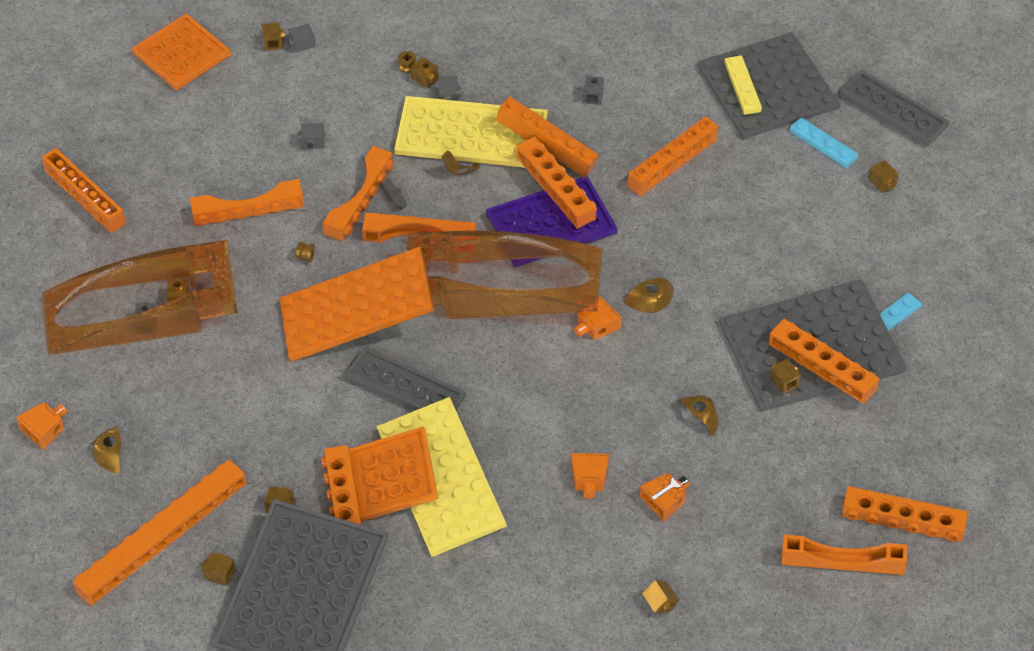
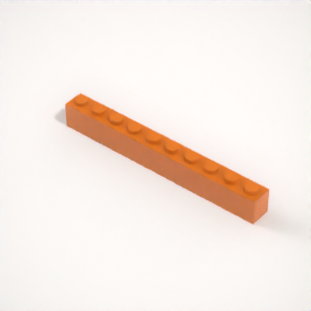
[72,459,247,606]

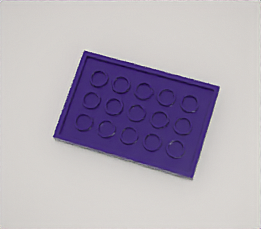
[486,176,618,267]

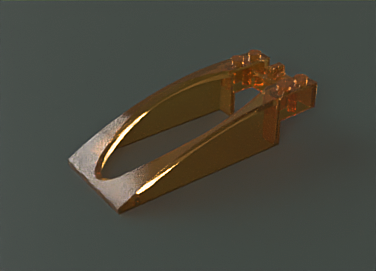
[406,231,602,319]
[42,240,238,355]

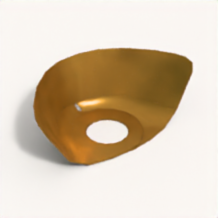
[442,150,480,175]
[624,278,674,313]
[676,395,718,436]
[93,426,121,474]

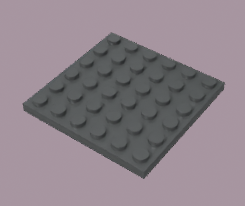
[697,32,840,140]

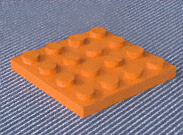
[131,13,231,91]
[349,426,439,522]

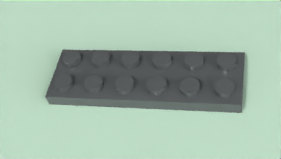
[840,70,949,146]
[345,346,466,410]

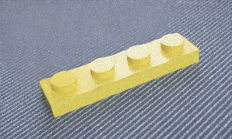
[724,55,762,115]

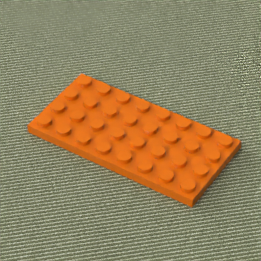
[279,246,434,362]

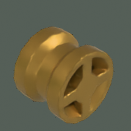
[398,51,416,73]
[296,241,315,262]

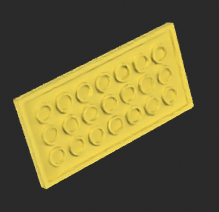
[394,96,548,168]
[377,397,507,557]

